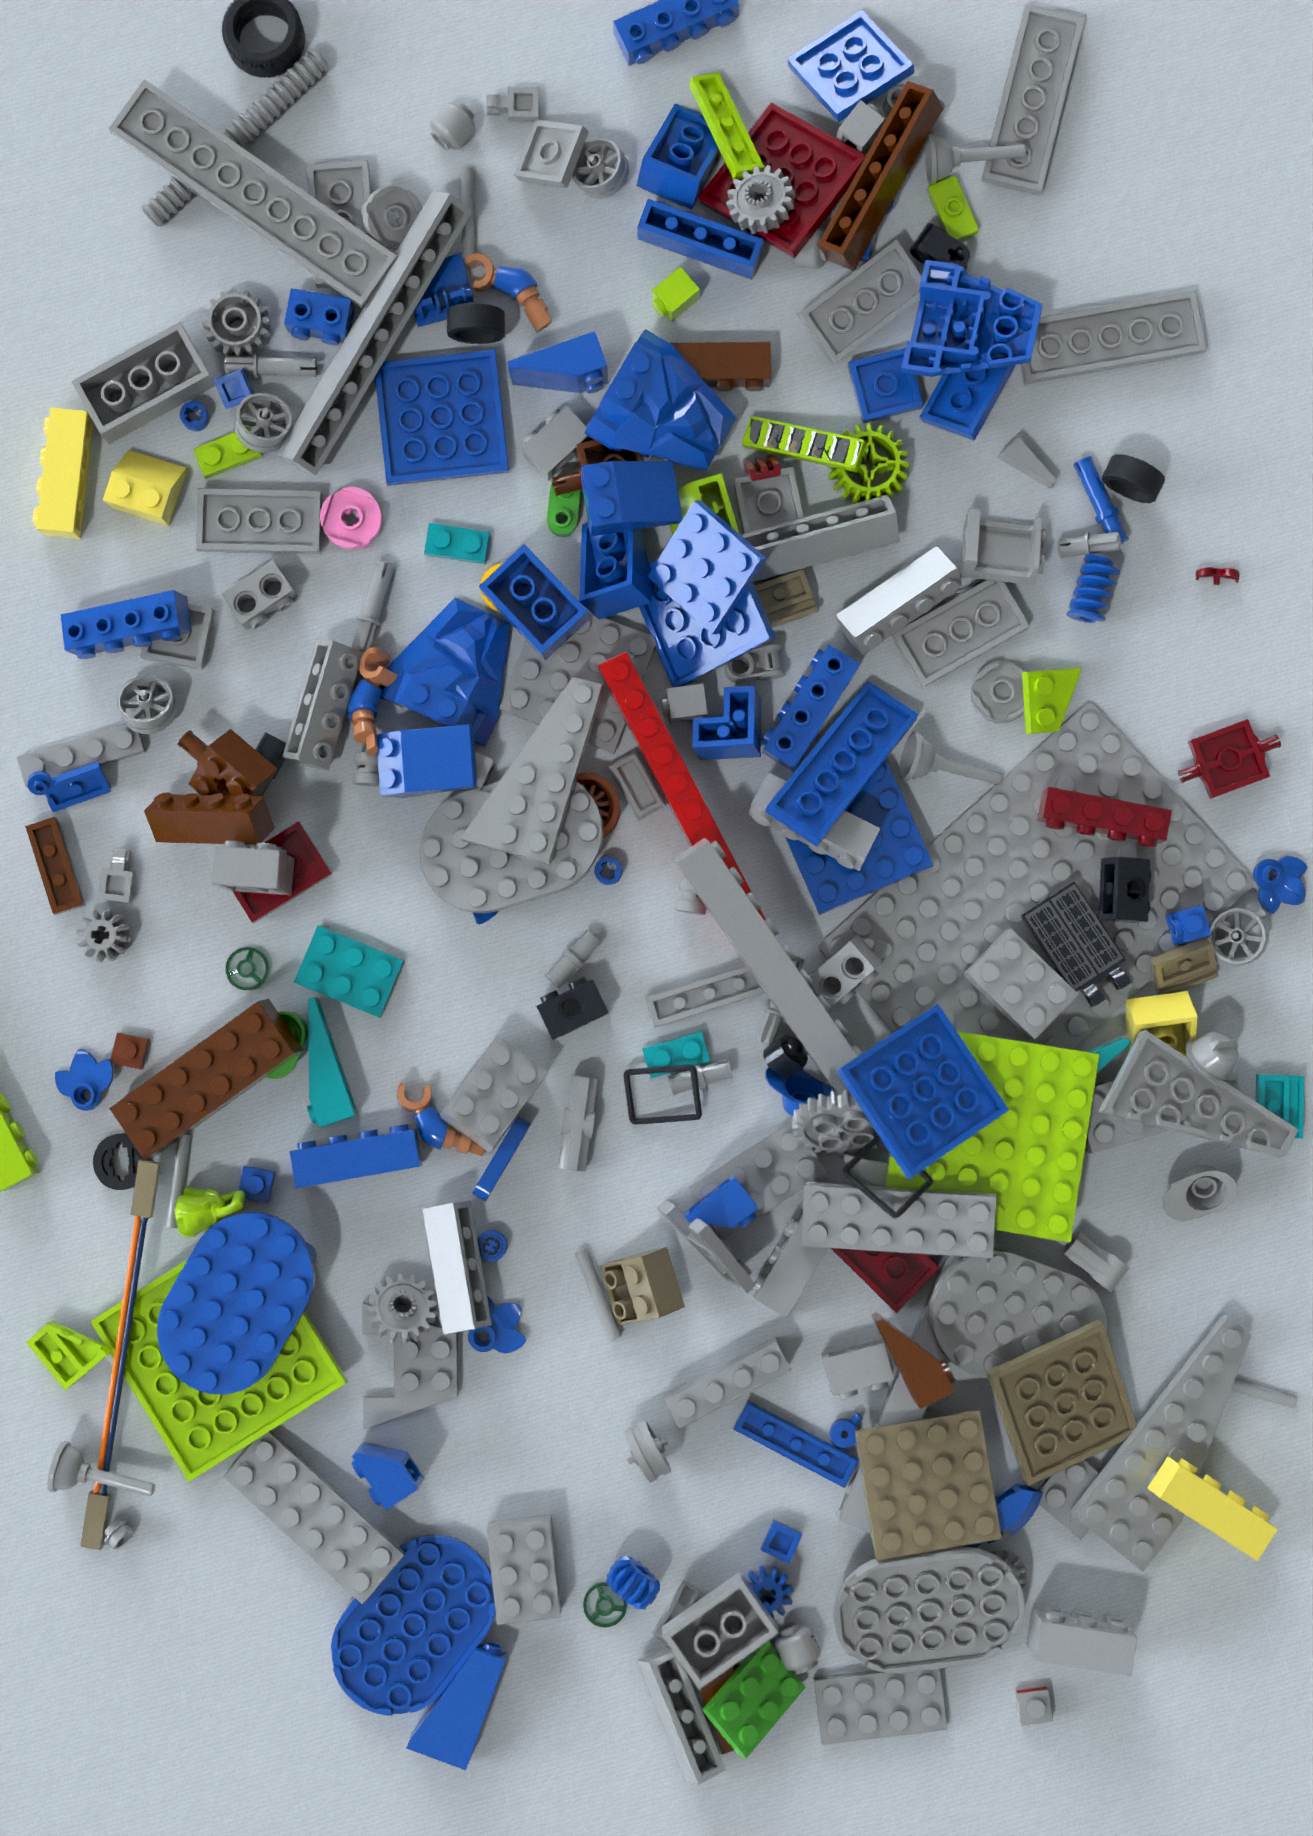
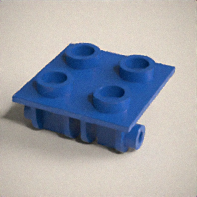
[413,253,474,327]

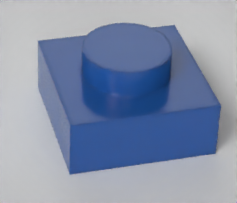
[213,368,255,409]
[239,1166,276,1203]
[760,1519,802,1564]

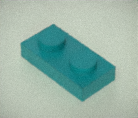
[424,523,490,565]
[642,1031,710,1079]

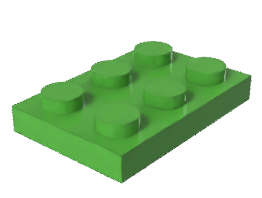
[702,1640,806,1759]

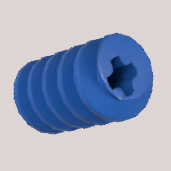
[1066,554,1121,623]

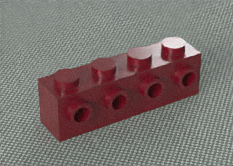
[1037,787,1172,847]

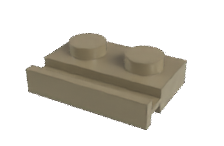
[754,569,818,628]
[1150,936,1219,995]

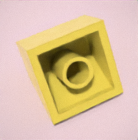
[103,450,188,526]
[1125,991,1198,1057]

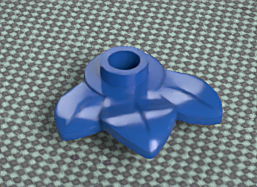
[1253,856,1308,914]
[55,1049,114,1111]
[468,1296,527,1354]

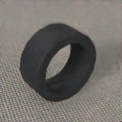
[447,303,505,344]
[1102,454,1165,503]

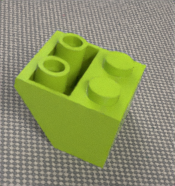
[670,473,739,534]

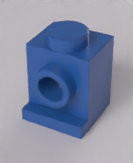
[1165,905,1212,945]

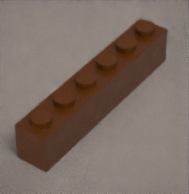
[818,81,943,271]

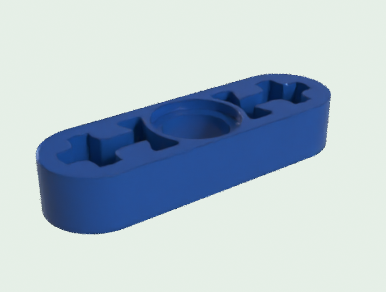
[472,1116,532,1202]

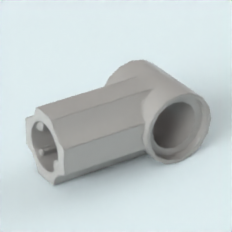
[1063,1232,1129,1293]

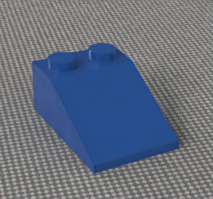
[636,104,720,210]
[507,331,608,394]
[580,461,682,537]
[579,523,652,619]
[377,724,477,798]

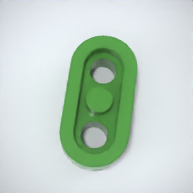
[547,474,581,537]

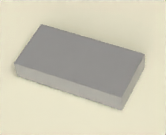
[608,751,665,821]

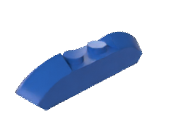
[958,1483,1043,1548]

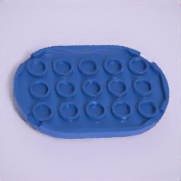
[157,1212,316,1395]
[331,1534,495,1716]

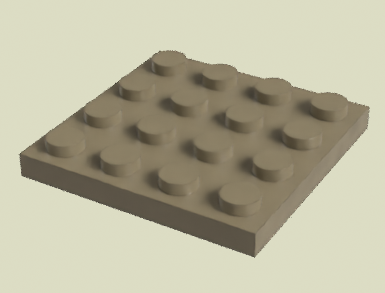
[986,1320,1137,1486]
[854,1410,1002,1561]

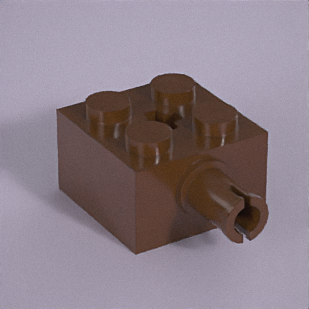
[551,440,645,497]
[177,729,278,796]

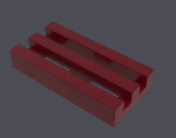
[742,455,781,481]

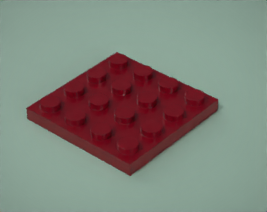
[698,102,866,259]

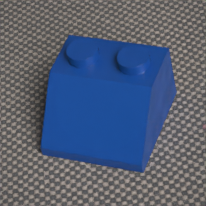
[684,1175,758,1228]

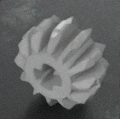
[76,909,131,962]

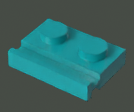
[1256,1074,1304,1139]

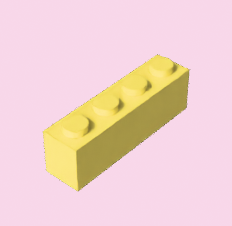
[33,407,94,539]
[1148,1457,1278,1561]

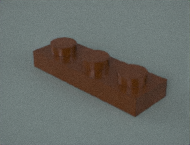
[25,817,85,915]

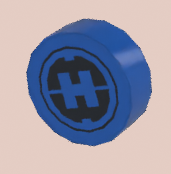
[477,1230,508,1262]

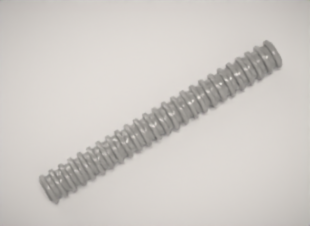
[142,48,329,227]

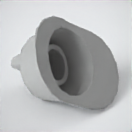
[1185,1031,1239,1082]
[1163,1165,1237,1221]

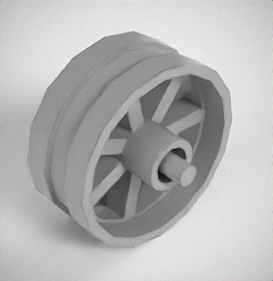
[572,137,629,199]
[235,393,292,453]
[117,675,177,734]
[1209,908,1269,965]
[624,1420,671,1483]

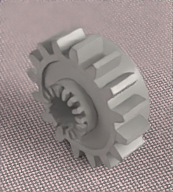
[726,165,796,234]
[202,289,272,357]
[367,1273,437,1344]

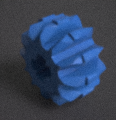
[606,1556,660,1610]
[747,1565,793,1620]

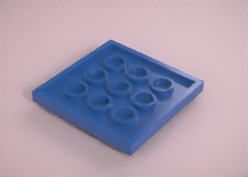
[375,350,509,486]
[639,559,776,687]
[784,760,933,915]
[836,1004,1009,1179]

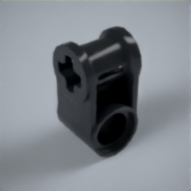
[909,223,970,272]

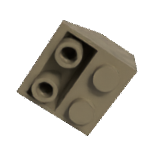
[600,1247,685,1326]

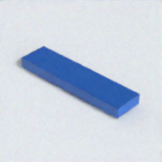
[733,1400,859,1488]

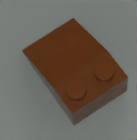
[871,1312,956,1410]

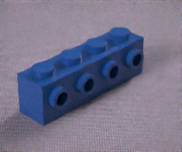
[613,0,739,66]
[637,199,764,280]
[61,590,192,659]
[761,645,860,772]
[289,1124,423,1188]

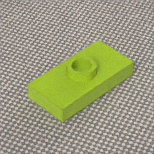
[927,175,979,241]

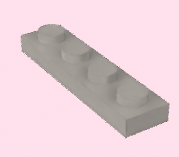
[17,724,146,787]
[646,966,765,1027]

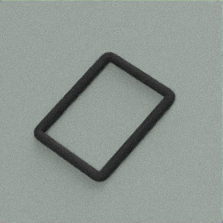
[623,1064,702,1125]
[842,1135,933,1218]

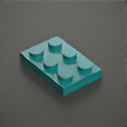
[294,926,404,1018]

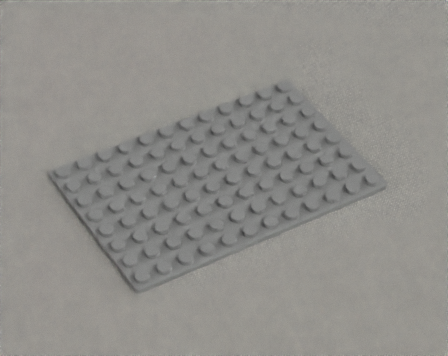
[819,703,1254,1050]

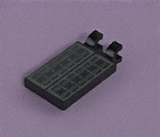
[1021,882,1132,1007]

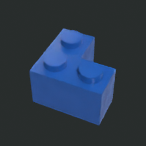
[692,686,761,760]

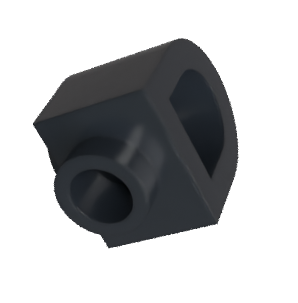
[763,1035,808,1079]

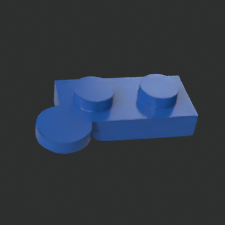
[27,761,111,812]

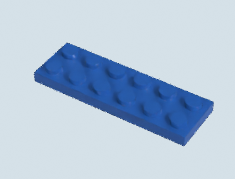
[765,681,919,847]

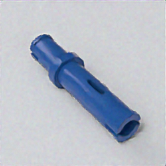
[1073,456,1129,544]

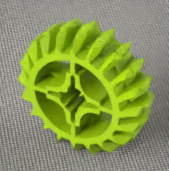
[826,423,910,504]

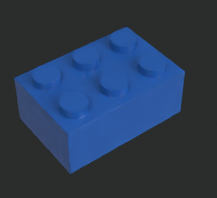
[479,544,591,661]

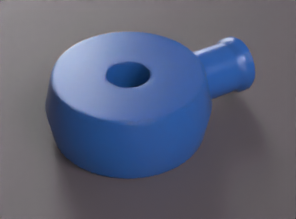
[829,1412,863,1449]

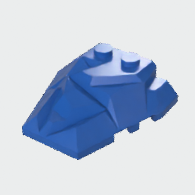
[901,260,1042,377]
[584,329,737,471]
[380,597,511,747]

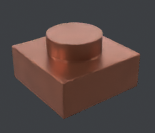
[110,1032,150,1070]

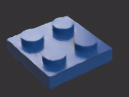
[848,348,923,424]

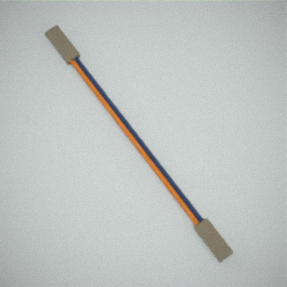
[80,1159,161,1550]

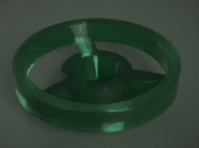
[225,947,270,991]
[583,1581,627,1627]

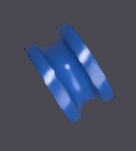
[180,401,210,432]
[594,857,622,885]

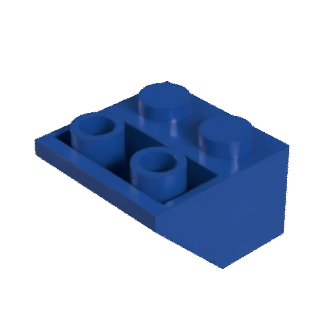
[351,1442,425,1510]

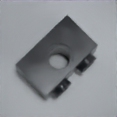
[1099,856,1151,923]
[536,977,609,1040]

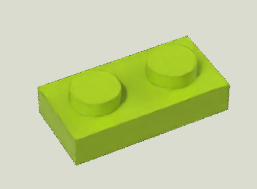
[193,426,263,480]

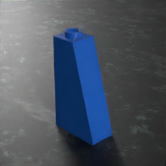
[406,1641,507,1770]

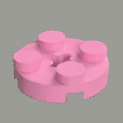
[320,487,383,550]

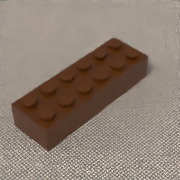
[109,999,304,1160]

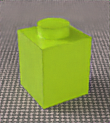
[651,266,700,322]

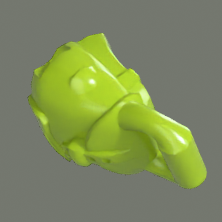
[175,1186,246,1237]

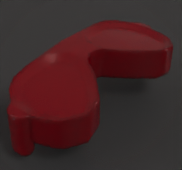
[1195,567,1239,585]

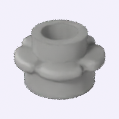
[104,1520,134,1549]

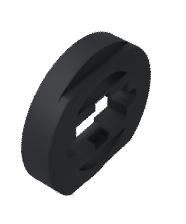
[93,1134,151,1190]

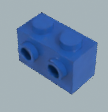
[284,288,355,346]

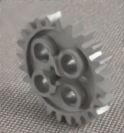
[792,1090,880,1156]

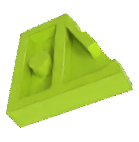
[1022,668,1081,734]
[26,1320,112,1391]

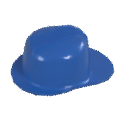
[765,1067,833,1116]

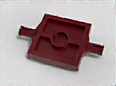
[1178,719,1281,799]

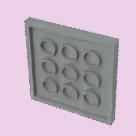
[499,612,656,754]

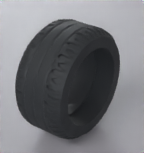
[222,0,305,78]

